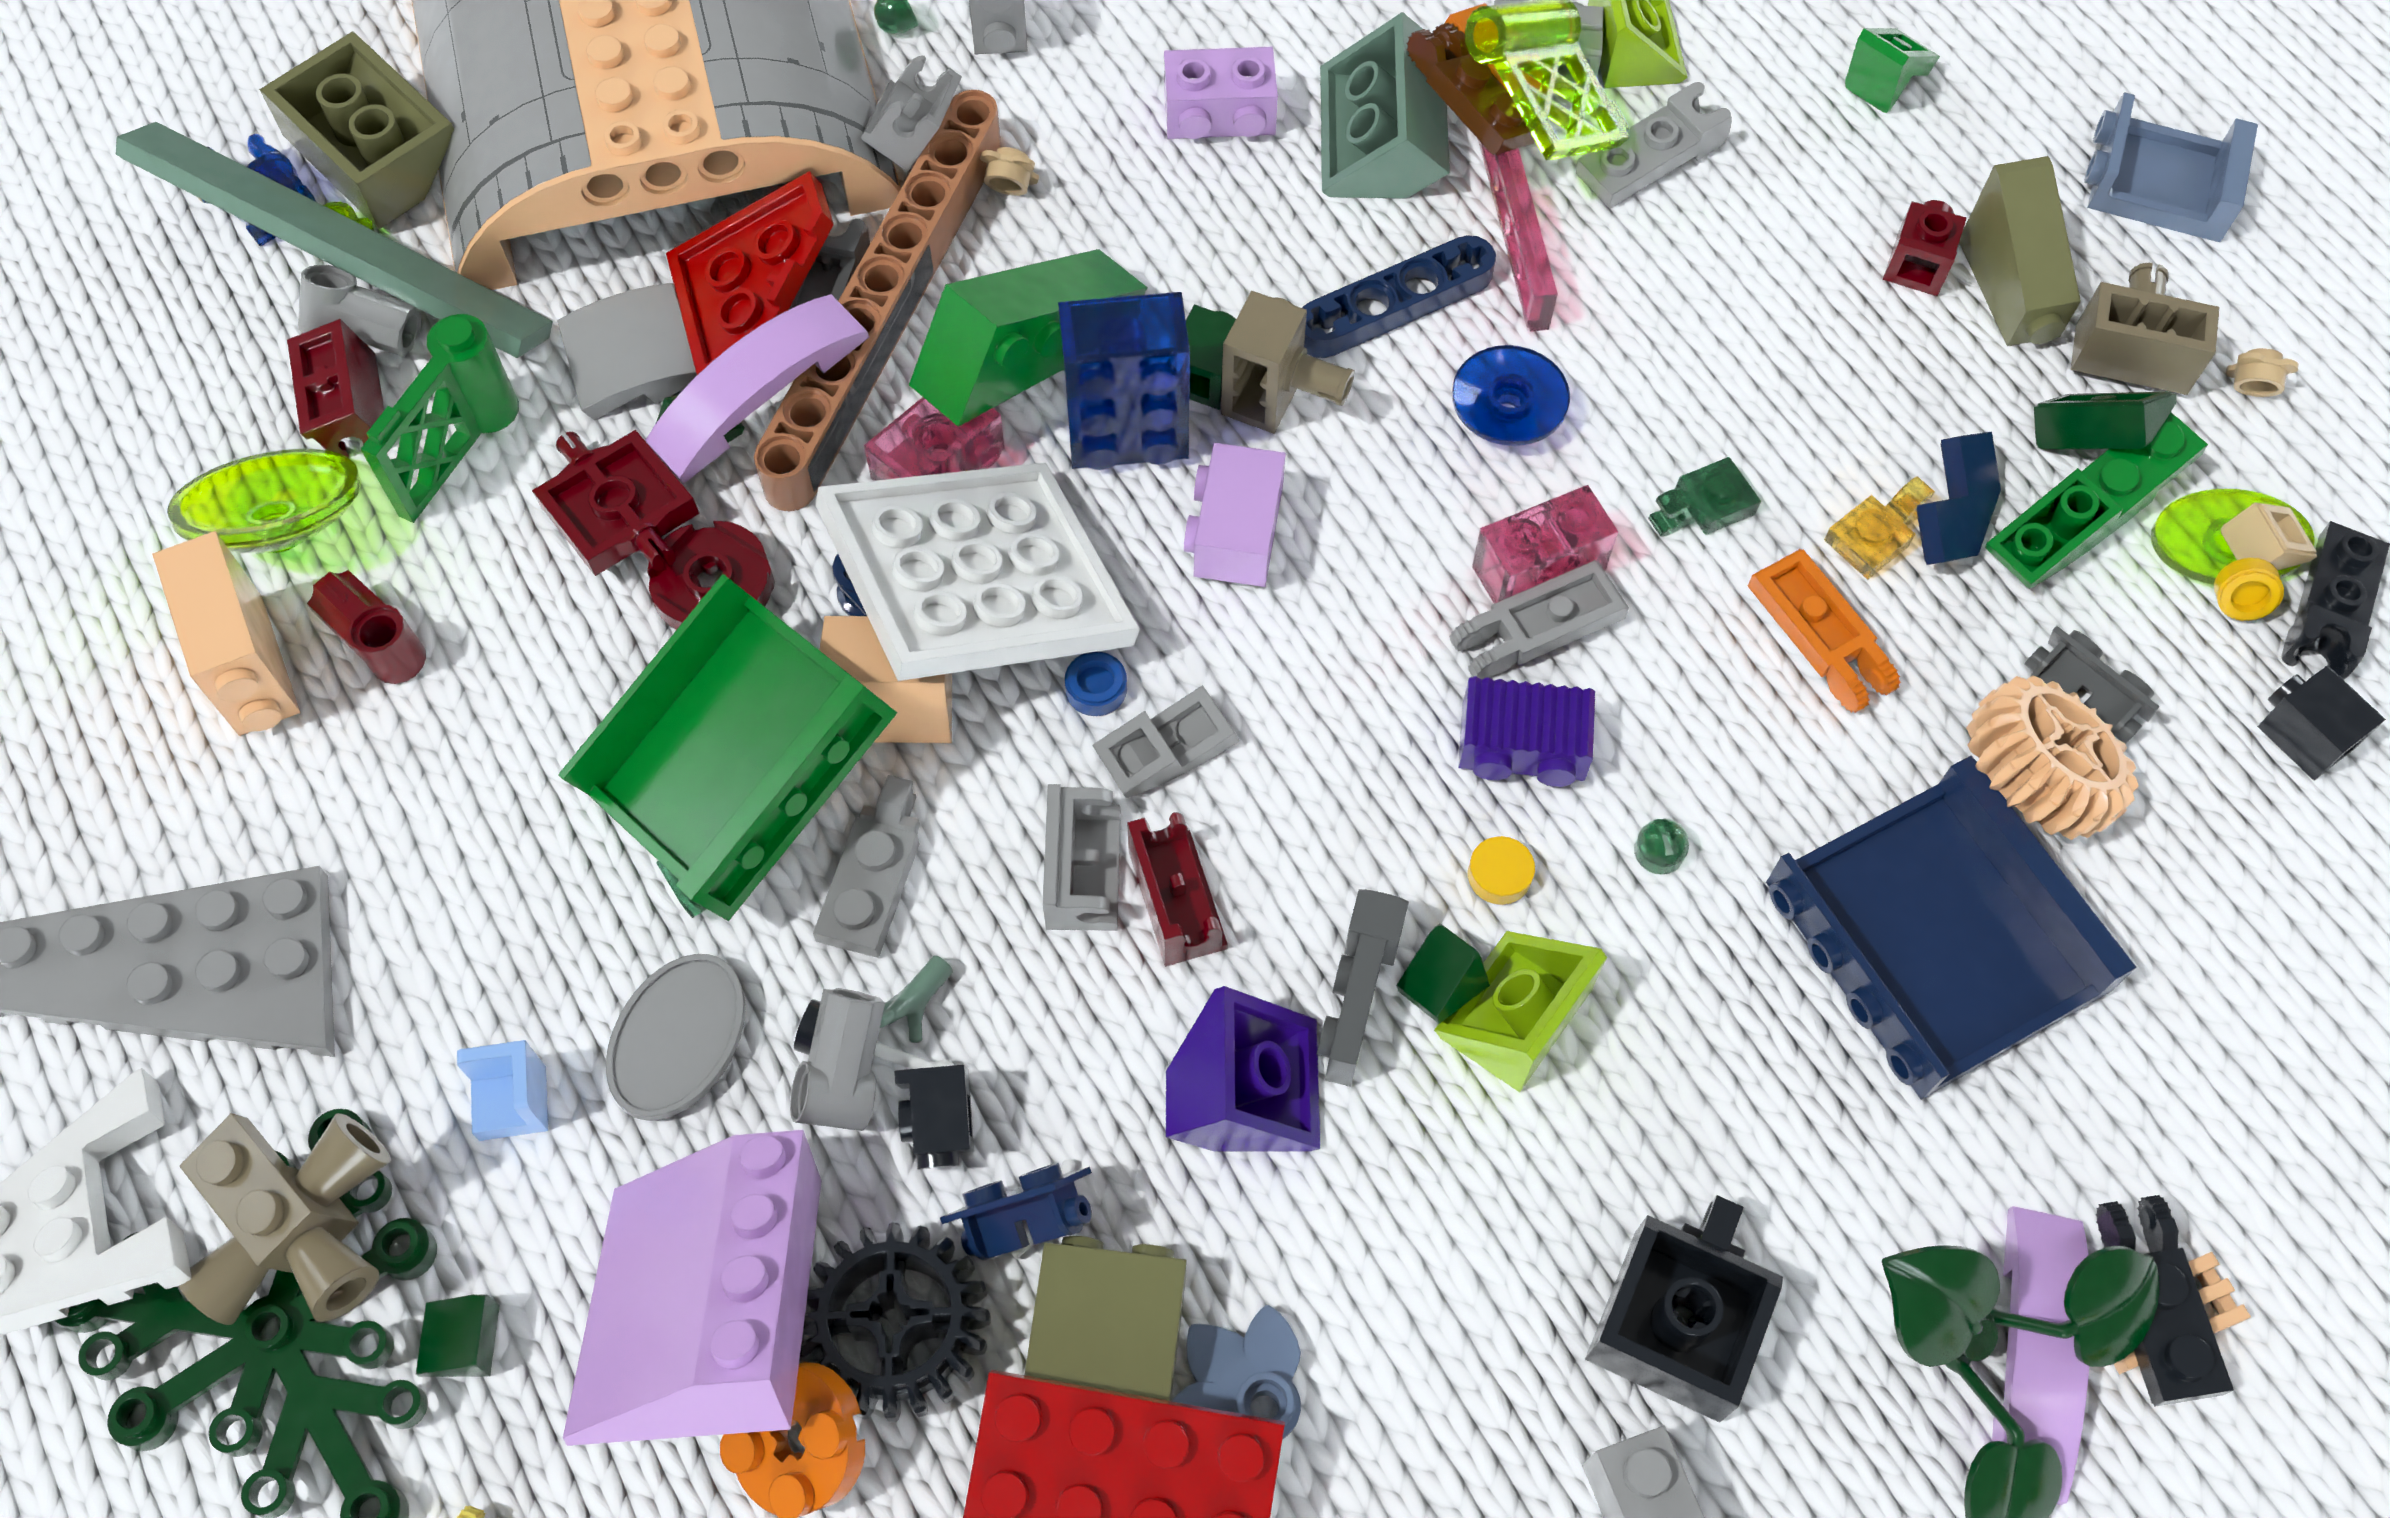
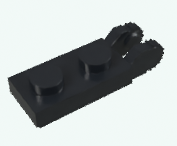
[2095,1195,2234,1407]

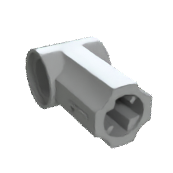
[298,265,422,357]
[790,988,885,1131]

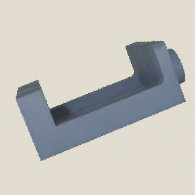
[2084,92,2258,243]

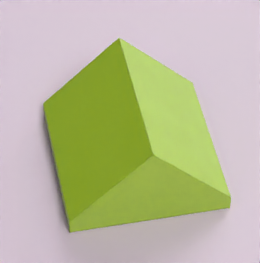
[1588,0,1688,88]
[1434,931,1607,1093]

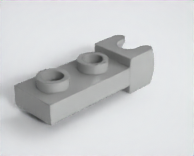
[1576,82,1732,209]

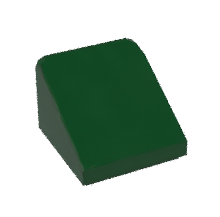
[1396,924,1490,1024]
[415,1294,500,1377]

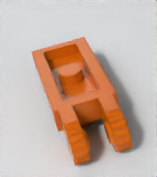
[1747,549,1901,713]

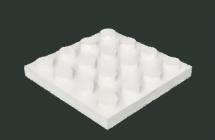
[815,462,1139,681]

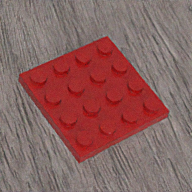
[963,1370,1285,1518]

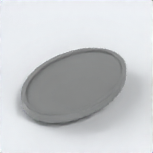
[606,954,745,1121]

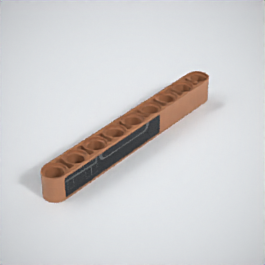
[754,90,1001,512]

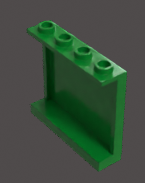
[558,574,897,921]

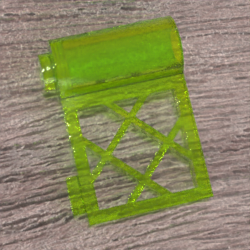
[1465,0,1630,161]

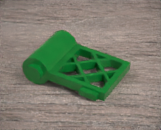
[361,314,519,523]

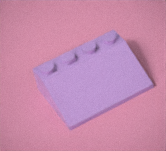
[563,1130,822,1446]

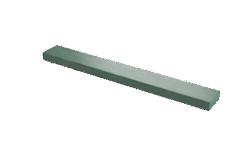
[115,122,553,358]

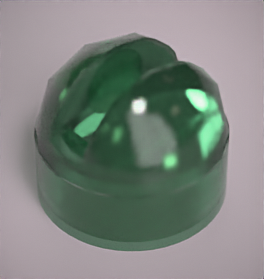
[873,0,919,34]
[1634,818,1689,875]

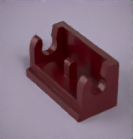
[287,319,384,459]
[1127,812,1228,967]

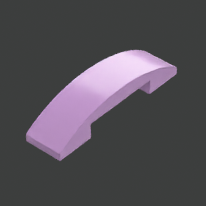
[645,294,869,484]
[1992,1206,2089,1505]

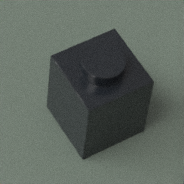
[2257,665,2386,781]

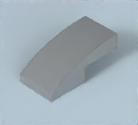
[1092,685,1240,798]

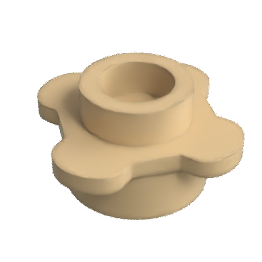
[980,147,1039,196]
[2226,348,2299,397]

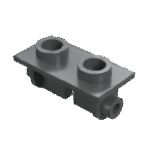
[2024,626,2159,744]

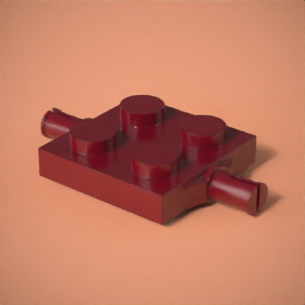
[532,430,700,576]

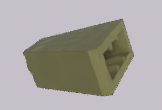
[1959,156,2081,347]

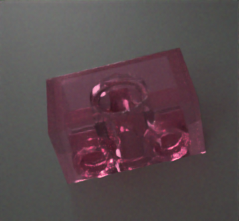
[864,397,1005,481]
[1472,485,1618,604]

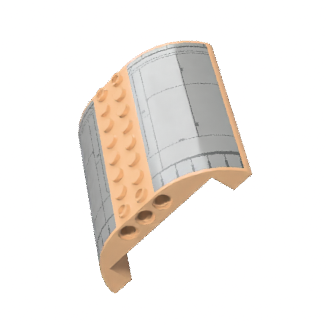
[411,0,901,290]

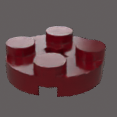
[647,521,775,630]

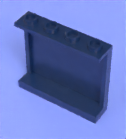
[1766,755,2137,1100]

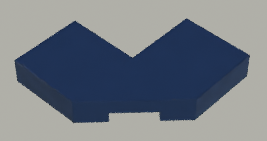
[1916,431,2001,565]

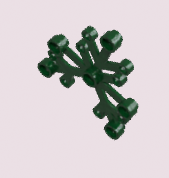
[54,1109,437,1518]

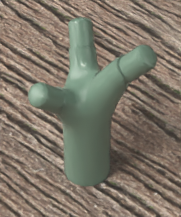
[880,955,953,1043]

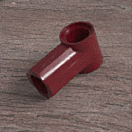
[307,570,426,684]

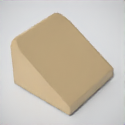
[2221,503,2317,570]

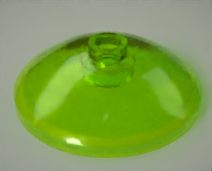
[167,449,361,554]

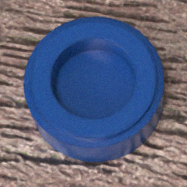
[1064,651,1127,716]

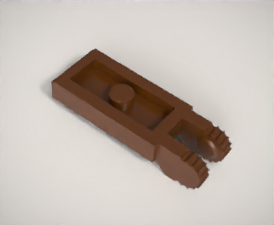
[1406,23,1542,155]

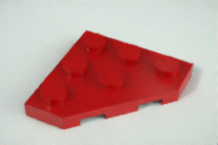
[666,171,834,375]

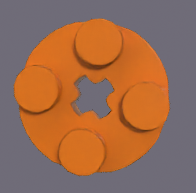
[720,1362,865,1518]

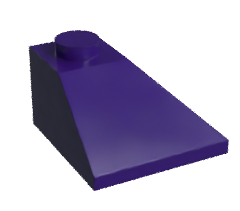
[1166,986,1320,1152]

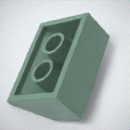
[1320,12,1450,199]

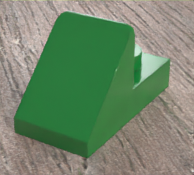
[1845,28,1940,113]

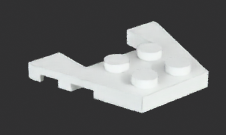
[0,1068,192,1335]

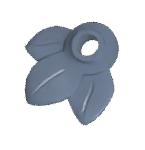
[1172,1305,1301,1440]

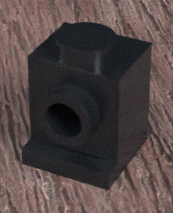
[894,1065,974,1169]

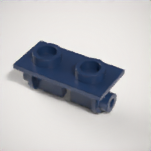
[940,1162,1092,1260]

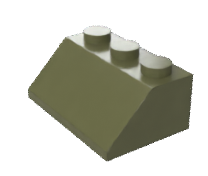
[259,31,454,229]

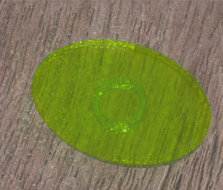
[2151,489,2315,585]

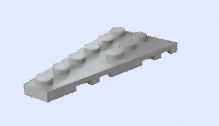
[0,866,335,1057]

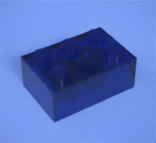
[1058,292,1190,470]

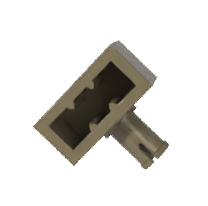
[2071,263,2220,395]
[1221,290,1355,434]

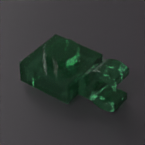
[1648,457,1761,537]

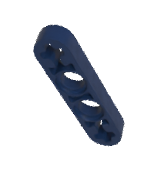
[1302,235,1496,358]

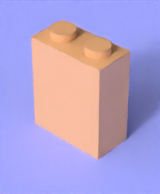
[152,531,301,736]

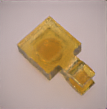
[1824,476,1935,580]

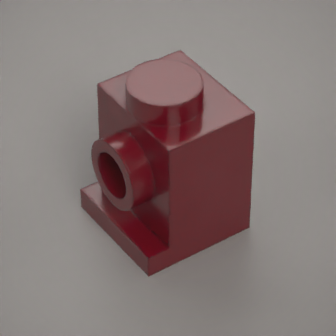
[1882,200,1967,296]

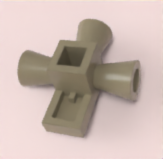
[179,1113,391,1325]

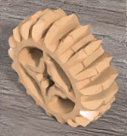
[1966,675,2139,840]

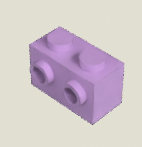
[1164,46,1278,139]
[1184,443,1286,587]

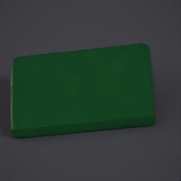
[2034,391,2177,449]

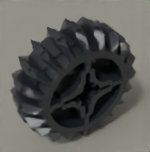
[800,1222,991,1422]

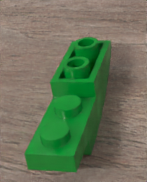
[1985,412,2208,589]

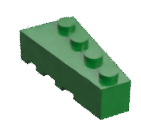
[909,249,1148,427]

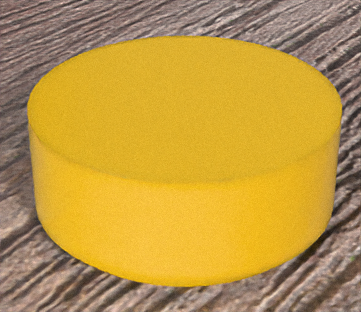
[2214,558,2284,621]
[1468,836,1535,905]

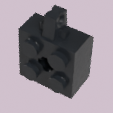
[1585,1195,1783,1423]

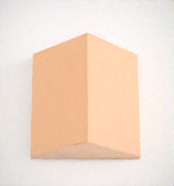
[819,616,952,743]

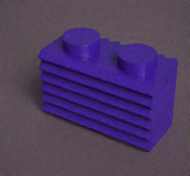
[1458,676,1595,787]

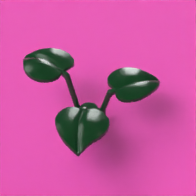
[1881,1245,2159,1518]

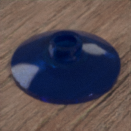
[1452,345,1570,446]

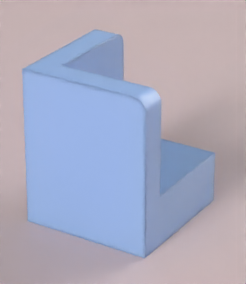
[457,1040,548,1141]

